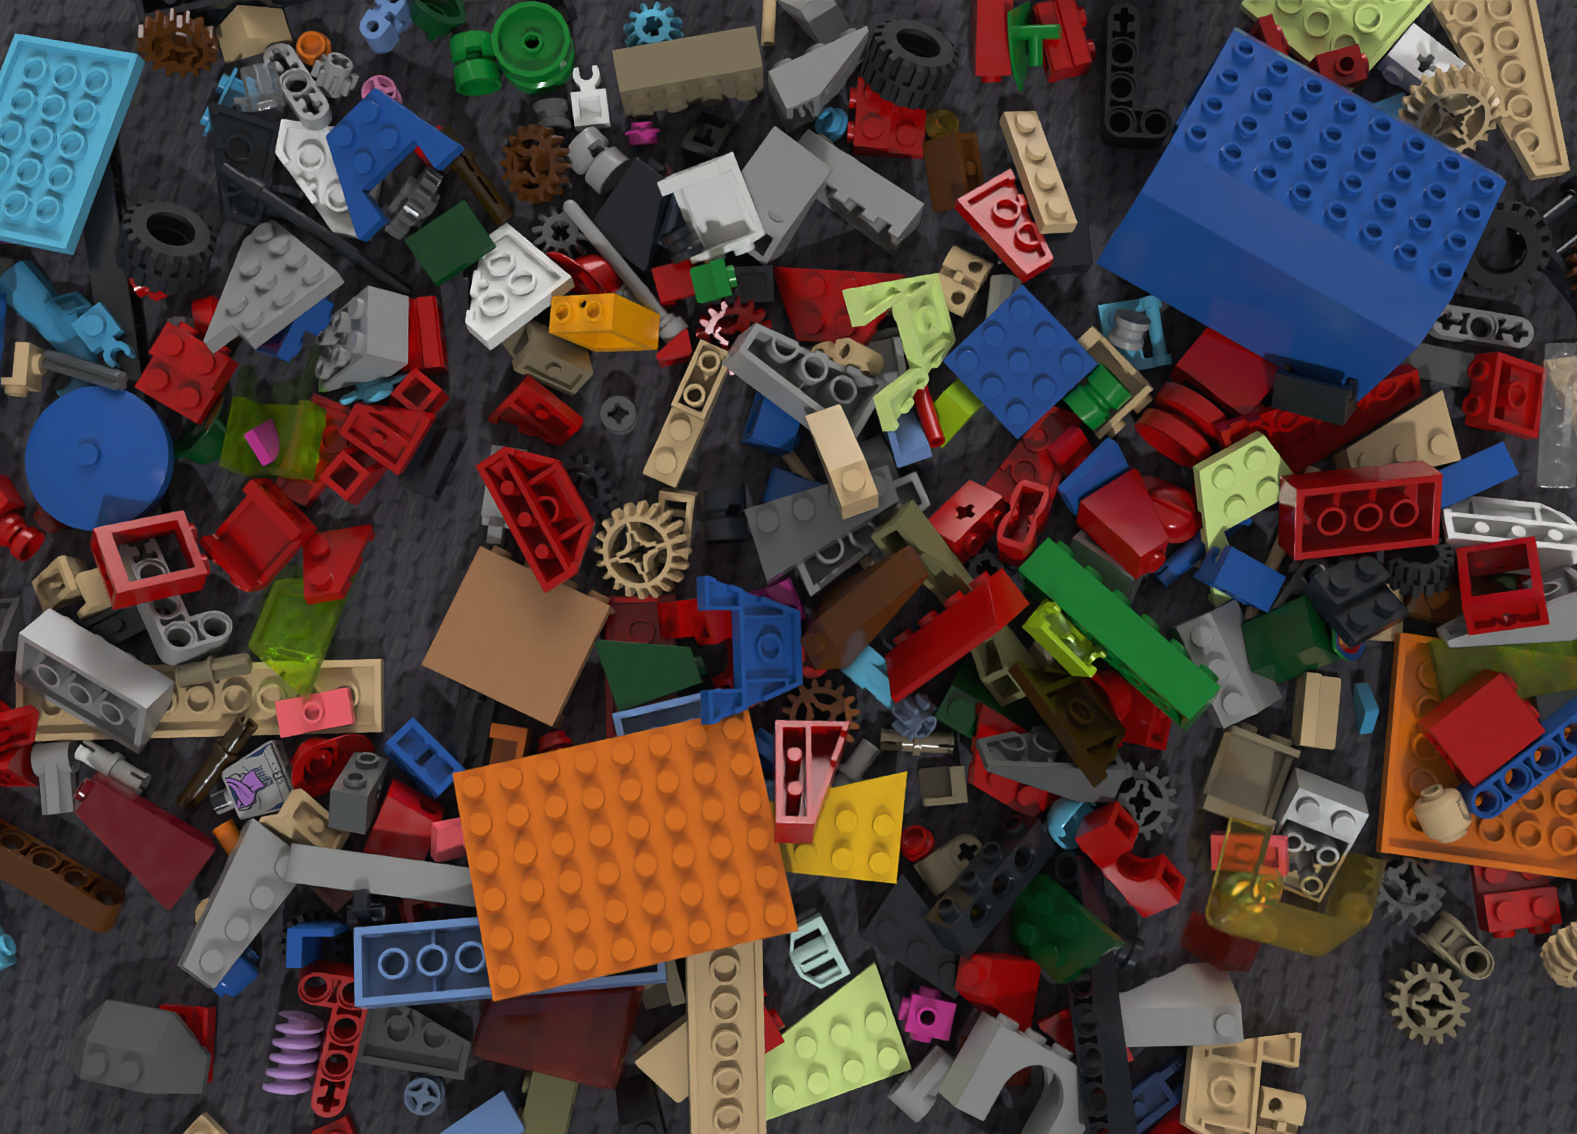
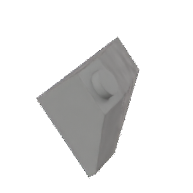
[1119,961,1244,1047]

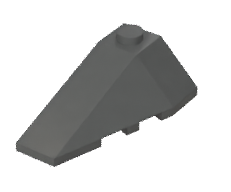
[975,725,1127,803]

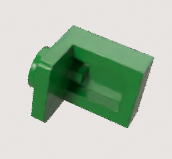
[690,258,738,303]

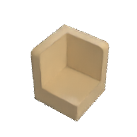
[75,568,111,620]

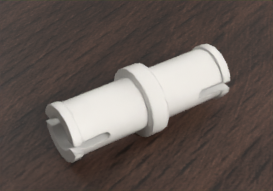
[74,740,151,795]

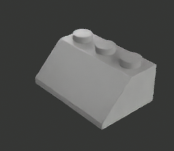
[1169,599,1282,728]

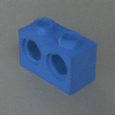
[382,717,465,801]

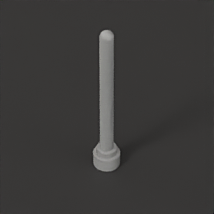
[563,200,689,344]

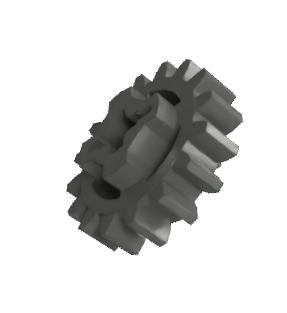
[384,166,443,240]
[1096,761,1178,841]
[1360,852,1446,926]

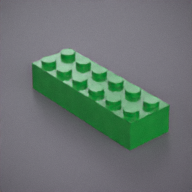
[1018,537,1221,732]

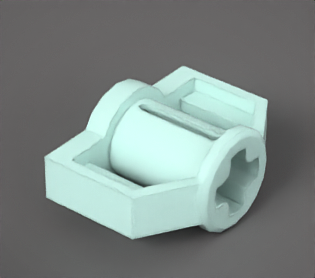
[787,912,850,989]

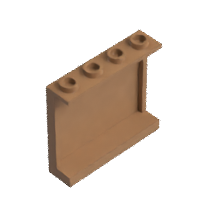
[421,545,616,729]

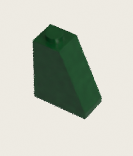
[594,640,708,712]

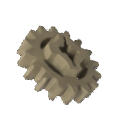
[1384,961,1471,1045]

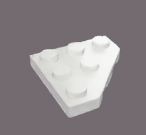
[275,119,382,241]
[465,222,575,351]

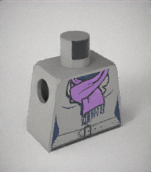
[210,740,294,820]

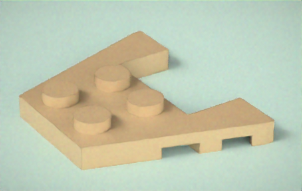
[1179,1032,1302,1134]

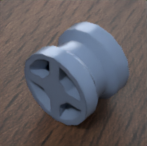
[404,1073,446,1115]

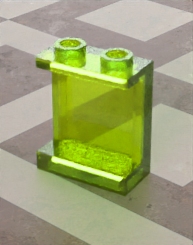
[219,397,327,480]

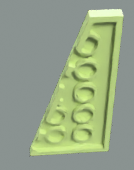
[765,961,912,1121]

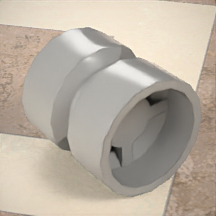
[564,126,631,195]

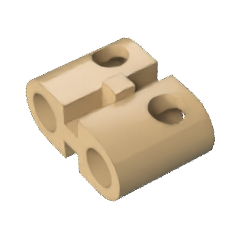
[938,245,993,318]
[811,338,884,378]
[1255,1085,1306,1134]

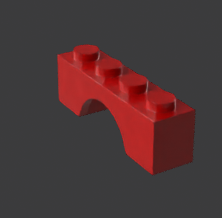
[318,367,450,506]

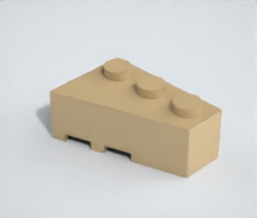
[1333,390,1461,470]

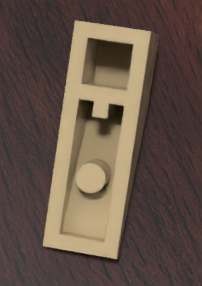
[805,404,879,519]

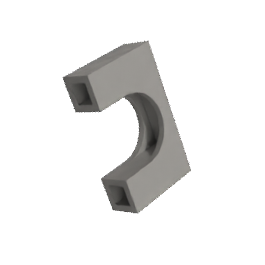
[938,1011,1085,1134]

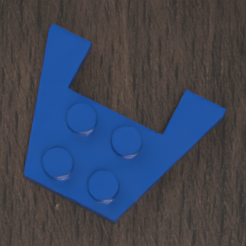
[326,88,465,242]
[697,576,803,725]

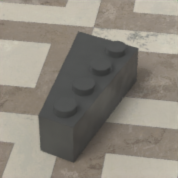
[744,465,899,585]

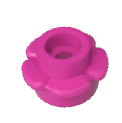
[625,122,660,146]

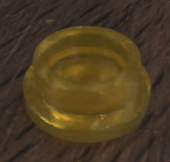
[925,109,960,139]

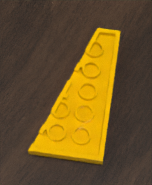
[770,771,907,884]

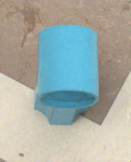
[839,645,910,711]

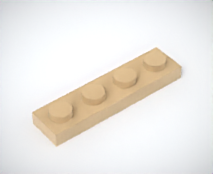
[999,111,1077,234]

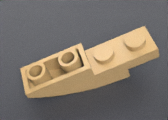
[642,339,729,489]

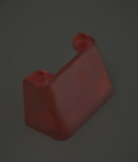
[471,985,646,1089]

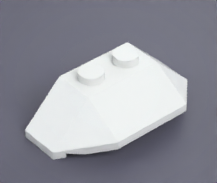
[1440,496,1577,575]

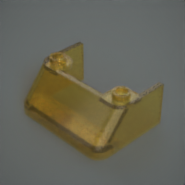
[1206,816,1387,957]

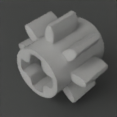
[310,52,359,98]

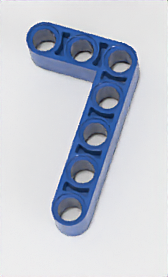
[1456,695,1577,819]

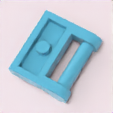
[1096,295,1173,372]

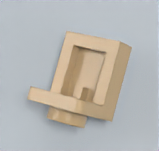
[0,342,48,397]

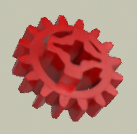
[696,295,773,376]

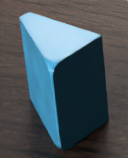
[44,291,93,339]

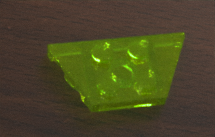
[248,573,357,699]

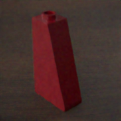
[73,771,215,910]

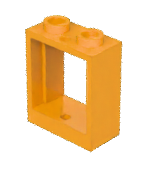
[549,293,660,352]

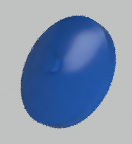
[25,386,174,531]

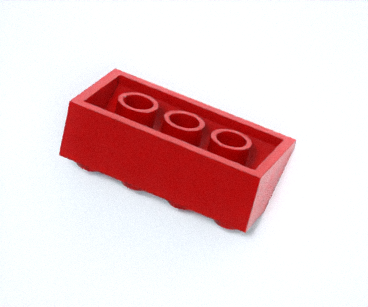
[885,568,1030,704]

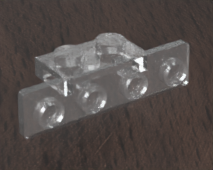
[1537,343,1577,488]

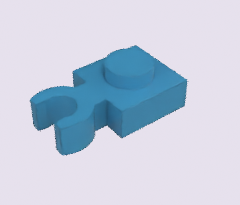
[70,302,136,370]

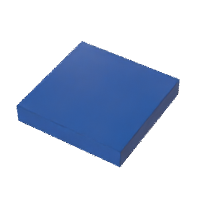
[1057,437,1130,522]

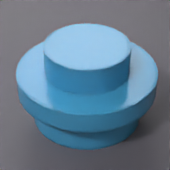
[815,107,848,142]

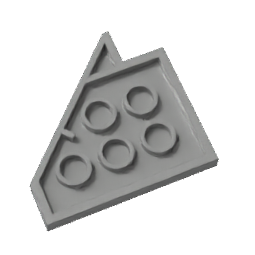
[203,219,345,354]

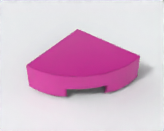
[244,418,279,466]

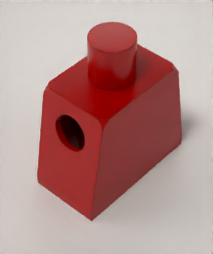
[362,779,445,861]

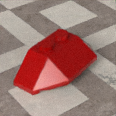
[476,447,595,593]

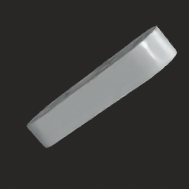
[263,43,332,131]
[1428,304,1534,351]

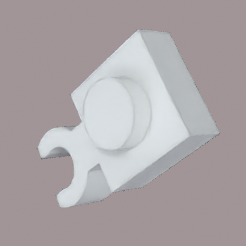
[571,65,611,131]

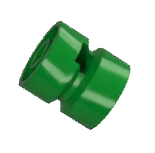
[448,30,502,96]
[1063,362,1133,431]

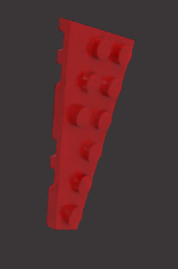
[1213,363,1422,474]

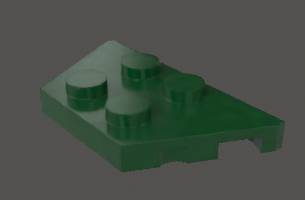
[1010,869,1125,983]

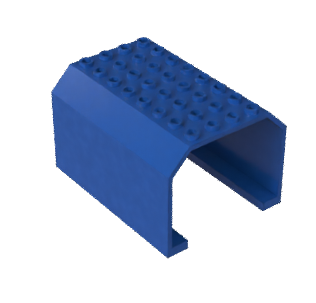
[1096,26,1506,402]

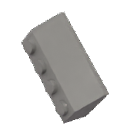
[14,608,175,754]

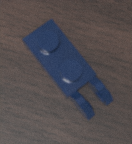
[1131,1054,1186,1134]

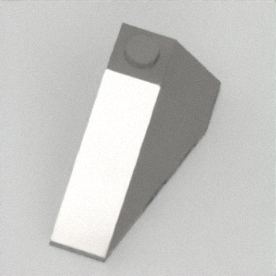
[1436,564,1577,648]

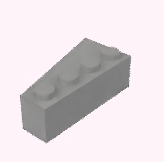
[177,818,297,989]

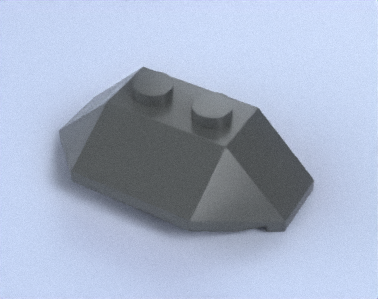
[70,999,211,1094]

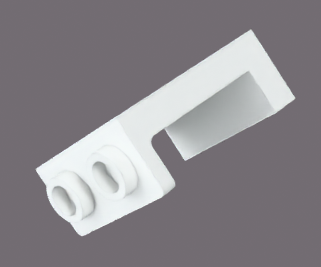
[657,152,766,264]

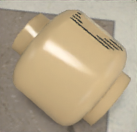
[1413,784,1472,843]

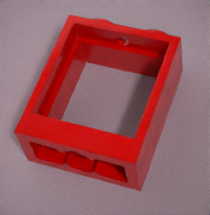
[90,510,210,610]
[1456,536,1550,635]

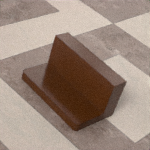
[922,132,985,213]

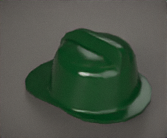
[409,0,467,42]
[173,394,234,465]

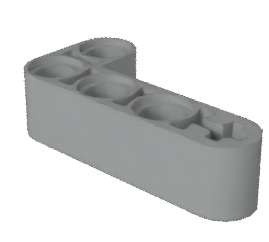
[118,537,233,666]

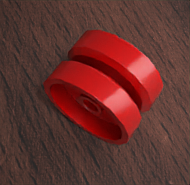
[1134,382,1228,470]

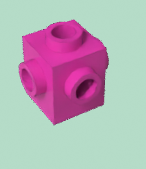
[898,985,957,1043]

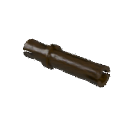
[440,124,515,227]
[176,714,258,813]

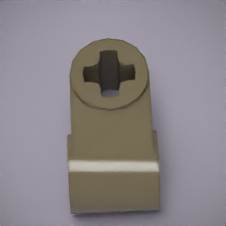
[913,833,983,896]
[1417,910,1495,980]

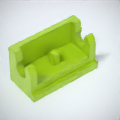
[1022,599,1107,678]

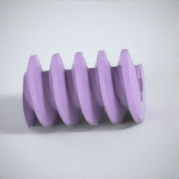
[262,1010,325,1095]

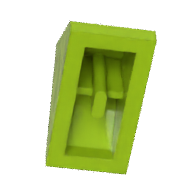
[919,378,984,448]

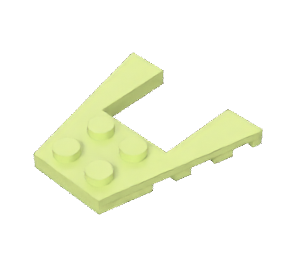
[842,273,956,431]
[1193,431,1293,607]

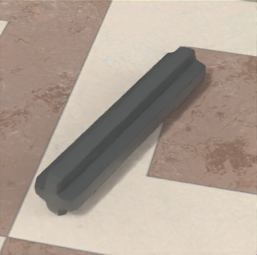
[41,349,129,391]

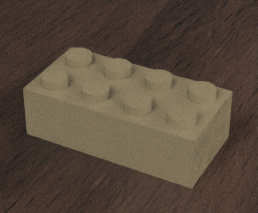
[612,26,764,119]

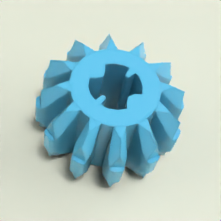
[624,1,684,48]

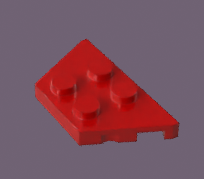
[773,267,906,346]
[967,702,1062,817]

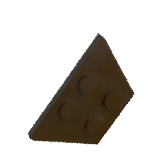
[1008,661,1126,788]

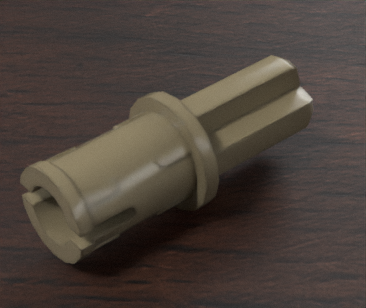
[175,653,253,688]

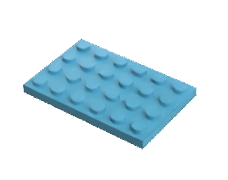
[0,33,145,255]

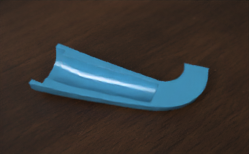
[0,260,99,397]

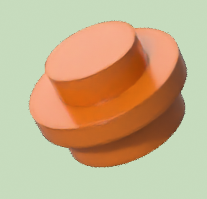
[296,31,332,67]

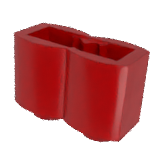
[997,479,1049,567]

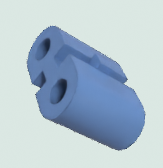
[359,0,412,54]

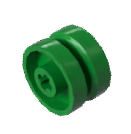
[491,1,576,95]

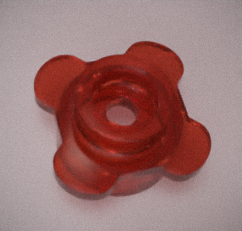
[33,501,72,534]

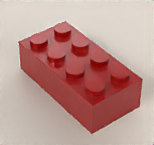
[1278,460,1443,560]

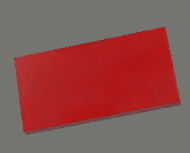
[604,594,679,739]

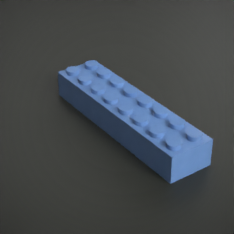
[354,917,668,1009]

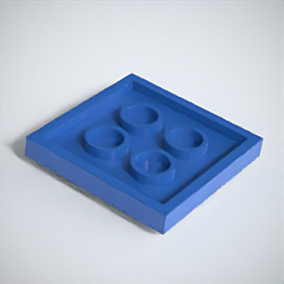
[943,284,1098,439]

